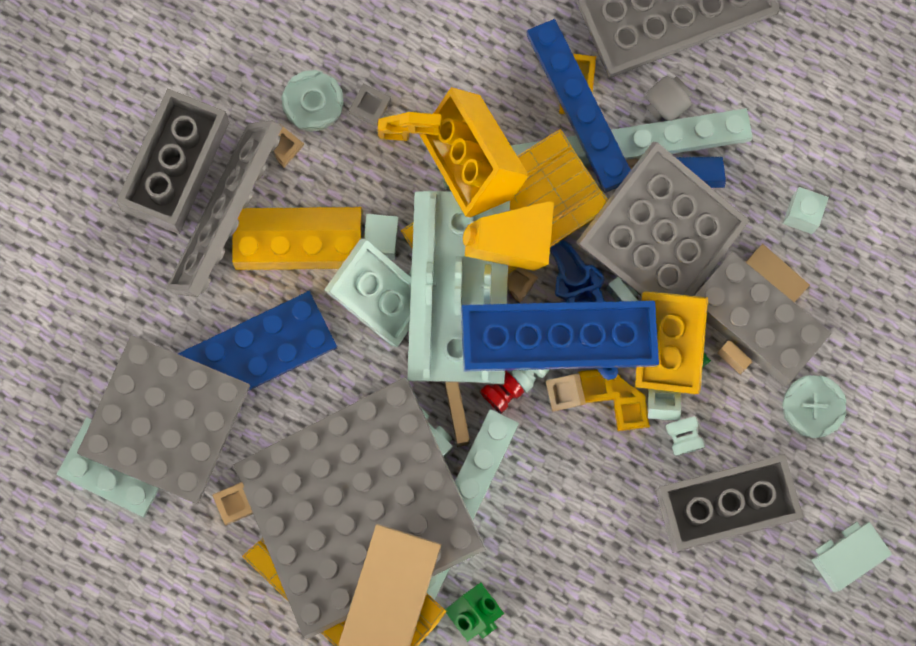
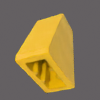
[463,201,554,271]

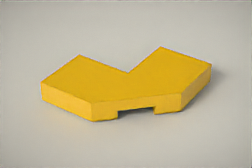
[377,112,441,141]
[577,369,650,432]

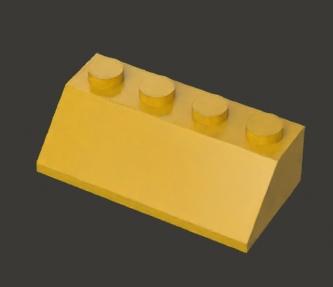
[419,87,529,218]
[232,207,362,270]

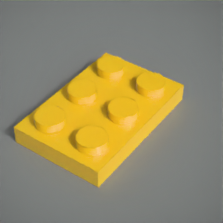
[635,291,708,394]

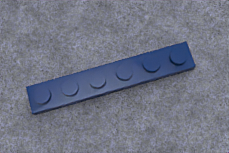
[527,19,631,193]

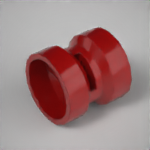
[479,371,524,414]

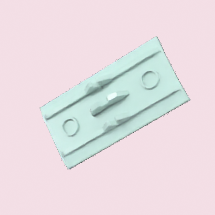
[407,191,510,384]

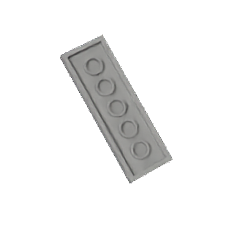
[166,120,283,297]

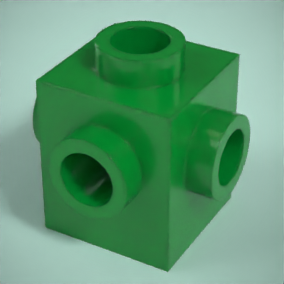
[445,582,504,642]

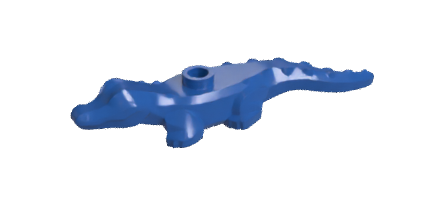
[550,240,618,380]

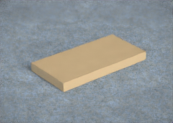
[338,524,442,646]

